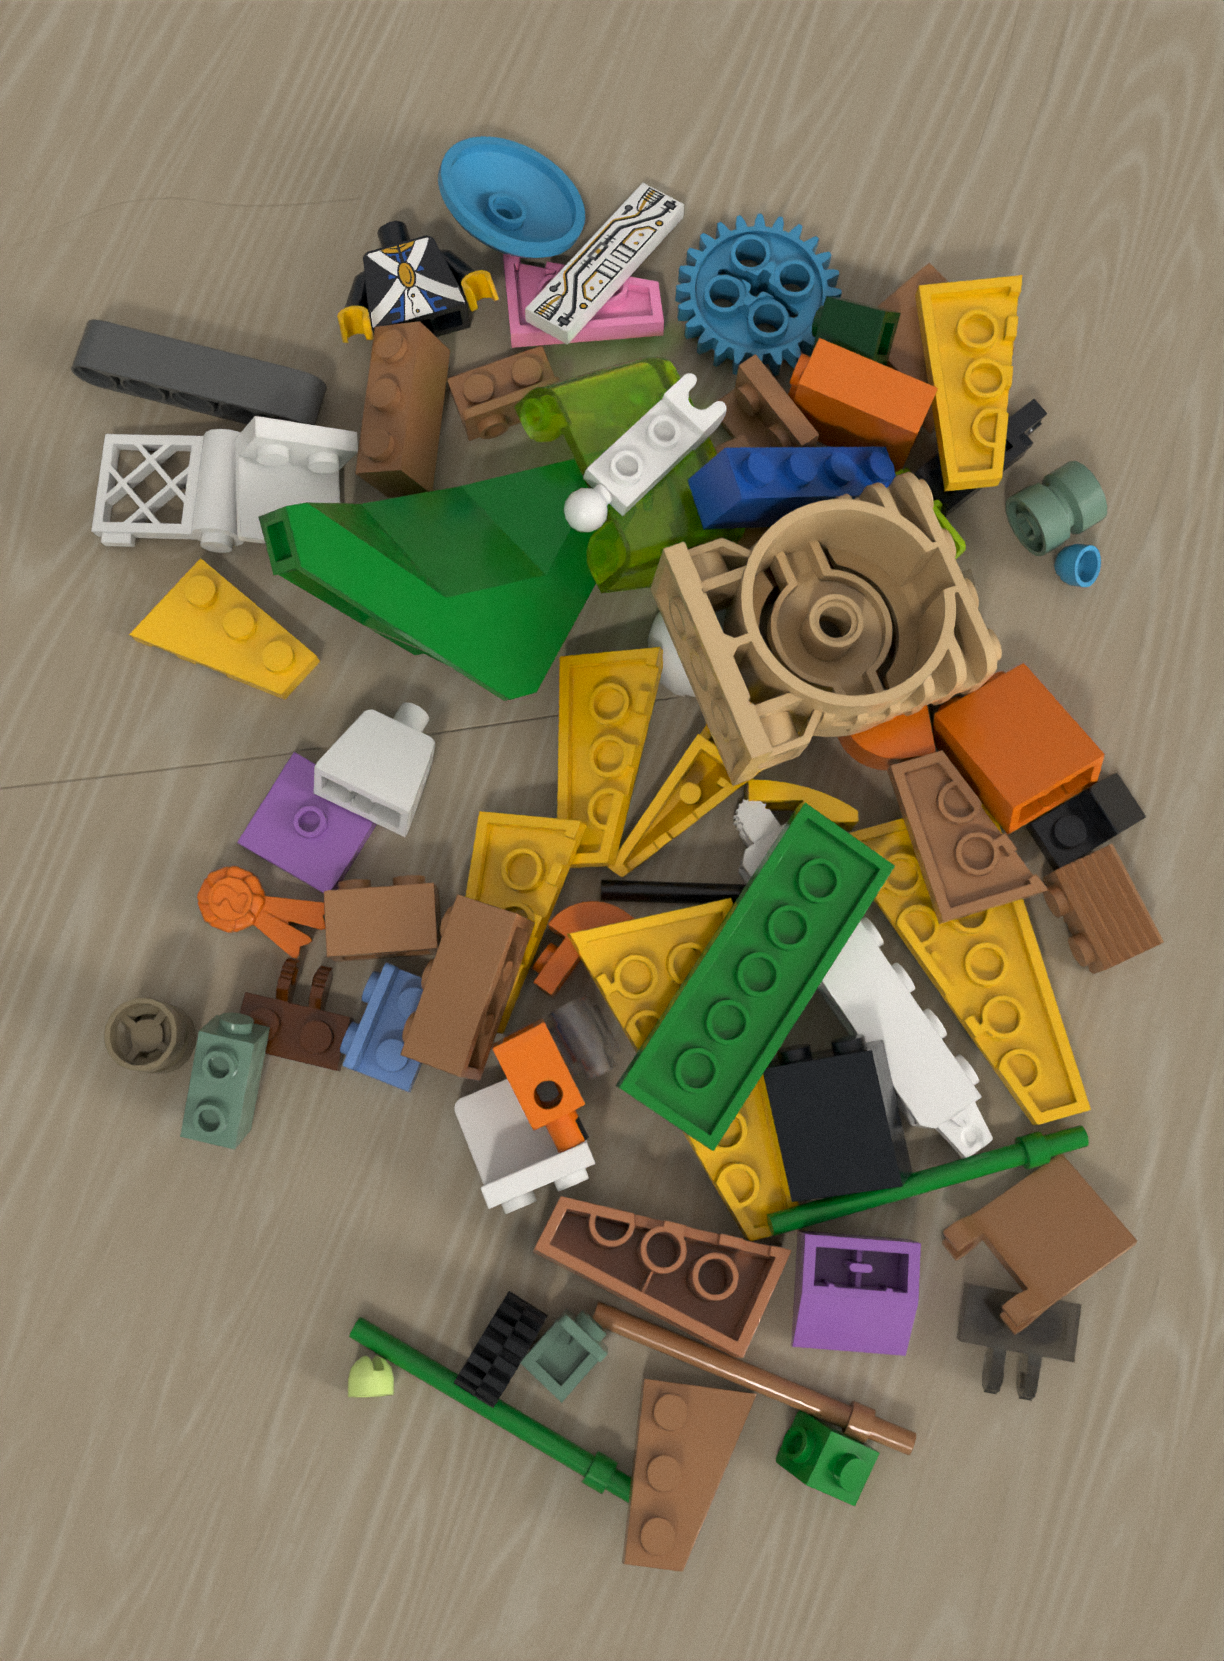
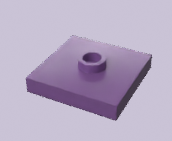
[237,752,377,894]

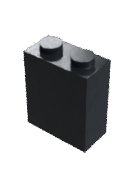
[763,1034,913,1202]

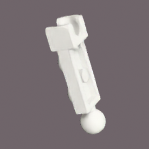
[564,373,726,532]

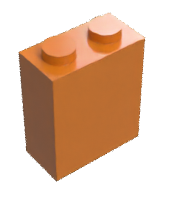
[788,338,938,473]
[932,663,1105,834]

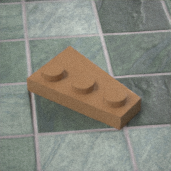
[887,750,1048,924]
[622,1379,757,1572]

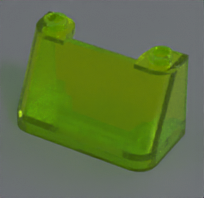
[514,357,745,594]

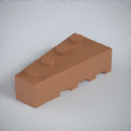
[533,1196,792,1358]

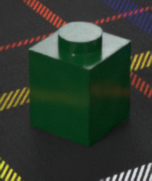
[812,296,901,366]

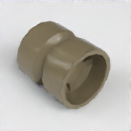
[104,998,196,1074]

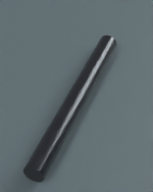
[601,880,746,904]

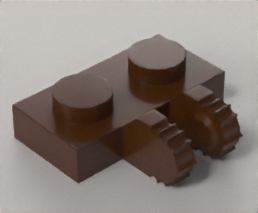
[239,957,354,1072]

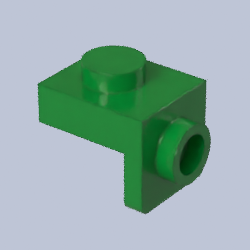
[776,1410,880,1506]

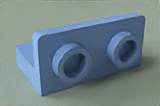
[340,962,423,1092]

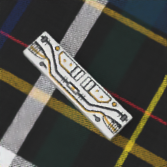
[525,183,684,345]

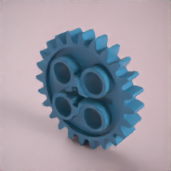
[675,214,842,376]

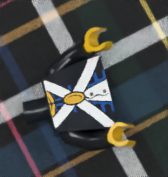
[337,221,499,343]

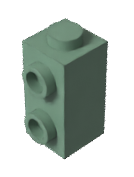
[180,1012,270,1150]

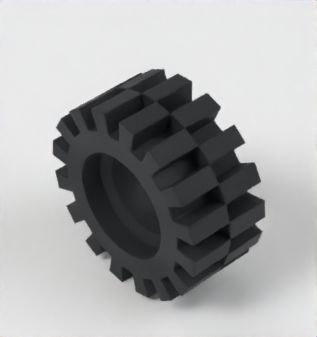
[454,1291,548,1408]

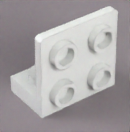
[235,416,358,544]

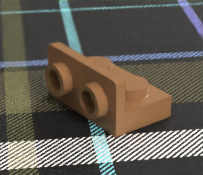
[447,345,564,441]
[714,354,819,447]

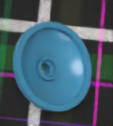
[438,136,585,258]

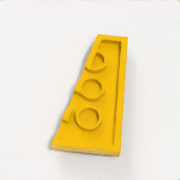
[915,275,1023,491]
[557,647,663,868]
[465,811,587,1034]

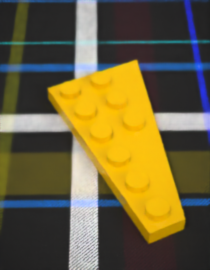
[849,804,1091,1125]
[567,898,798,1241]

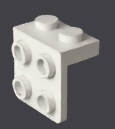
[454,1079,596,1214]

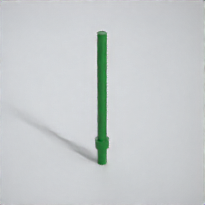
[767,1125,1089,1237]
[349,1317,631,1503]

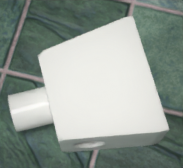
[314,702,436,837]

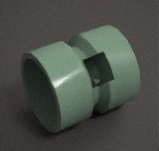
[1006,461,1108,556]

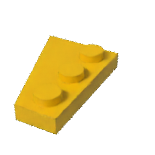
[129,558,320,700]

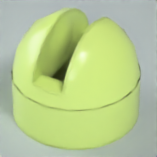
[348,1355,394,1397]

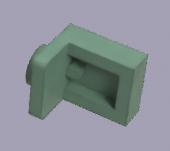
[521,1308,608,1403]

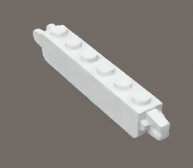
[733,799,993,1158]

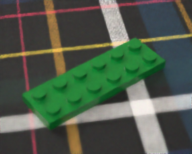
[615,802,895,1151]

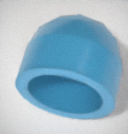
[1054,544,1101,587]

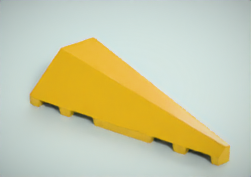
[607,701,799,878]

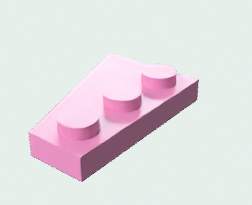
[503,254,664,348]

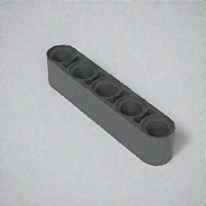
[71,319,327,425]

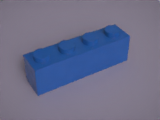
[688,447,896,530]

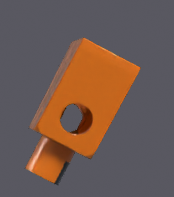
[492,1018,589,1153]

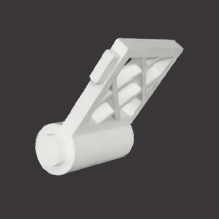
[91,429,244,553]

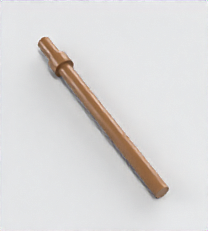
[592,1302,916,1455]

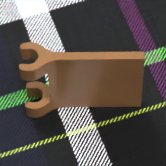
[942,1154,1137,1335]

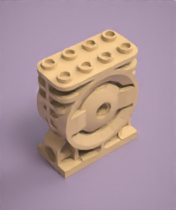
[650,472,1002,786]

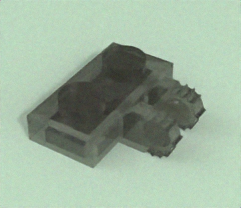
[957,1282,1082,1401]

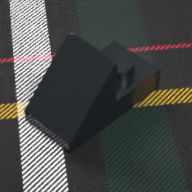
[1026,773,1146,871]

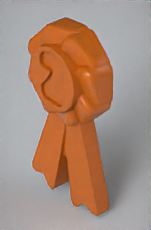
[197,866,325,959]

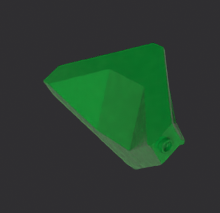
[258,451,636,701]

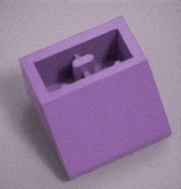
[791,1230,921,1356]

